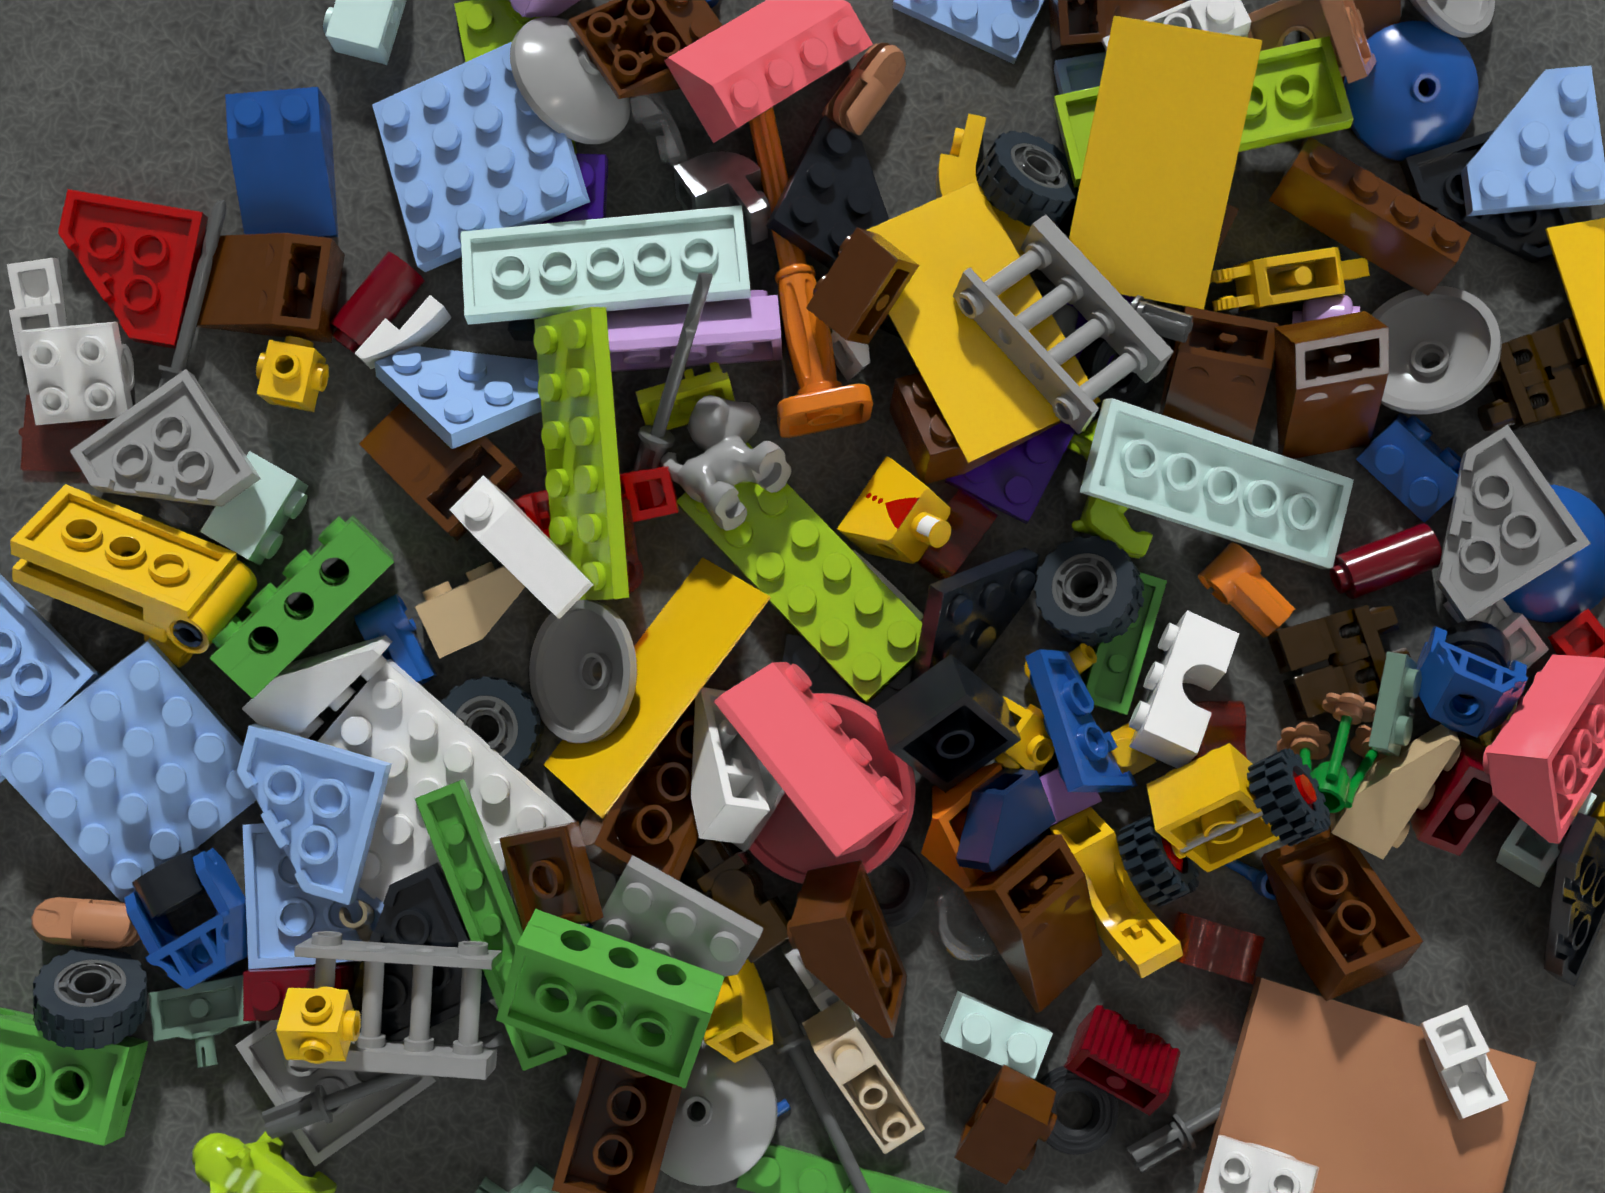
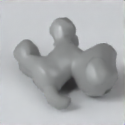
[659,395,791,531]

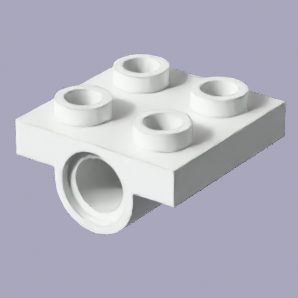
[18,322,135,425]
[1204,1135,1319,1193]

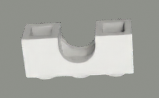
[1129,610,1239,769]

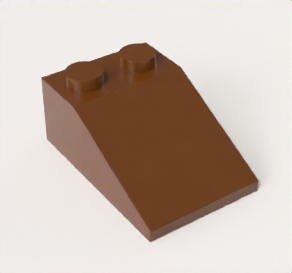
[1261,827,1424,1001]
[787,860,907,1038]

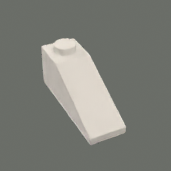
[450,476,594,619]
[691,687,770,844]

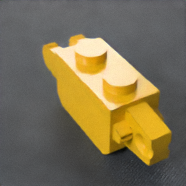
[1210,247,1370,312]

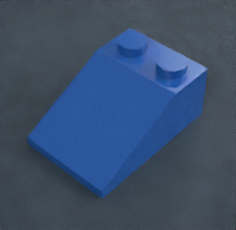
[225,87,338,238]

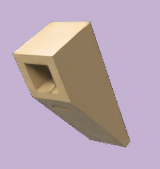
[415,561,525,659]
[1329,724,1461,860]
[802,999,925,1154]

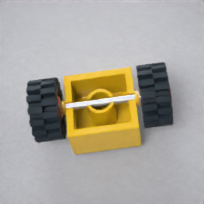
[1118,743,1331,907]

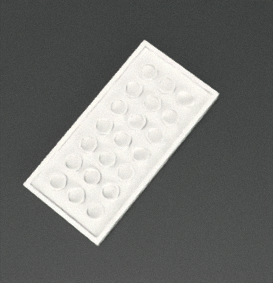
[318,659,621,1009]

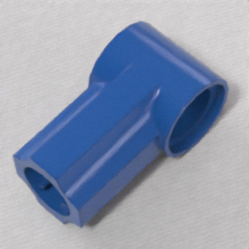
[354,594,437,686]

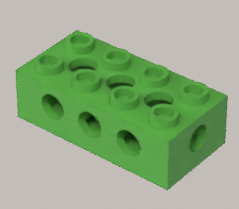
[210,515,394,699]
[496,909,725,1089]
[0,1007,149,1146]

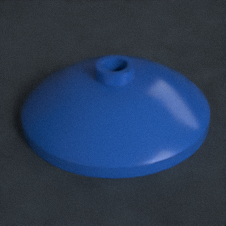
[1344,21,1479,161]
[1503,485,1605,623]

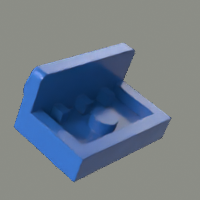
[1356,412,1462,523]

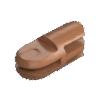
[822,43,906,136]
[31,897,141,949]

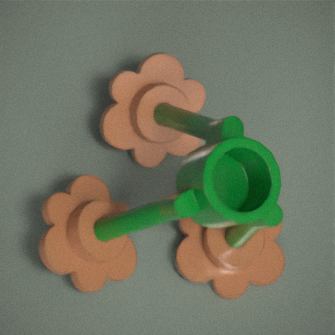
[1276,693,1403,813]

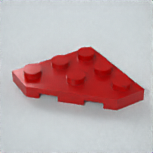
[58,189,208,349]

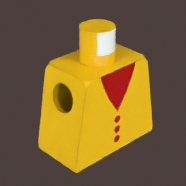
[837,456,951,564]

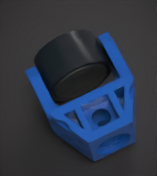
[1417,620,1528,738]
[124,848,248,990]

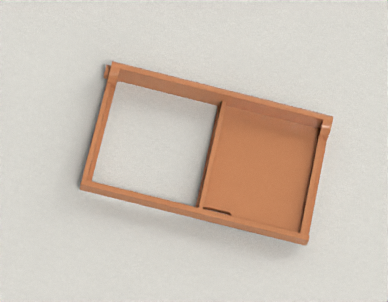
[1197,976,1537,1193]

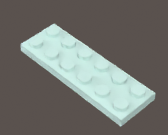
[461,205,751,325]
[1080,398,1354,569]

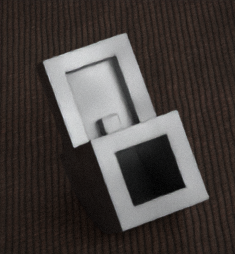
[674,151,771,245]

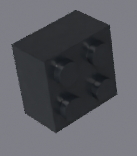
[875,654,1021,793]

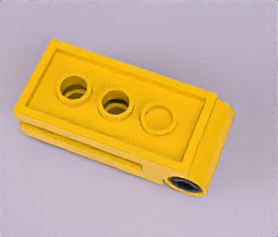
[10,484,257,654]

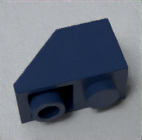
[956,768,1056,873]

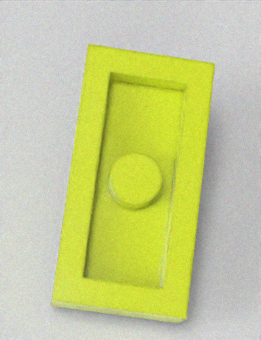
[636,362,735,430]

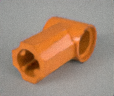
[1198,542,1295,638]

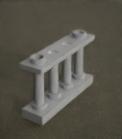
[953,214,1174,434]
[288,931,502,1080]

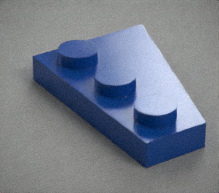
[1025,649,1138,792]

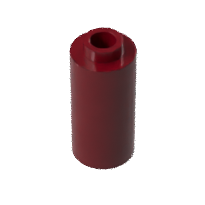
[330,251,425,353]
[1330,523,1442,599]

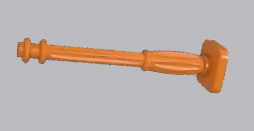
[749,107,873,438]

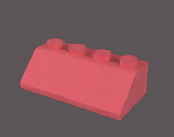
[664,0,873,143]
[1483,654,1605,844]
[714,662,907,858]

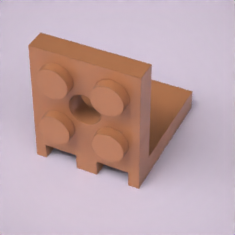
[1248,0,1377,84]

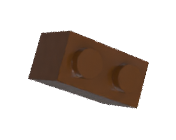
[806,227,920,345]
[954,1064,1057,1185]

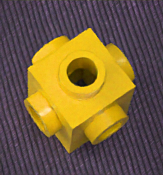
[256,336,329,412]
[993,696,1055,774]
[276,986,361,1064]

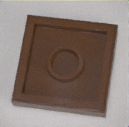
[499,821,604,931]

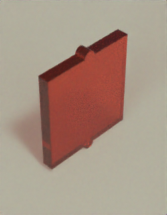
[19,395,107,473]

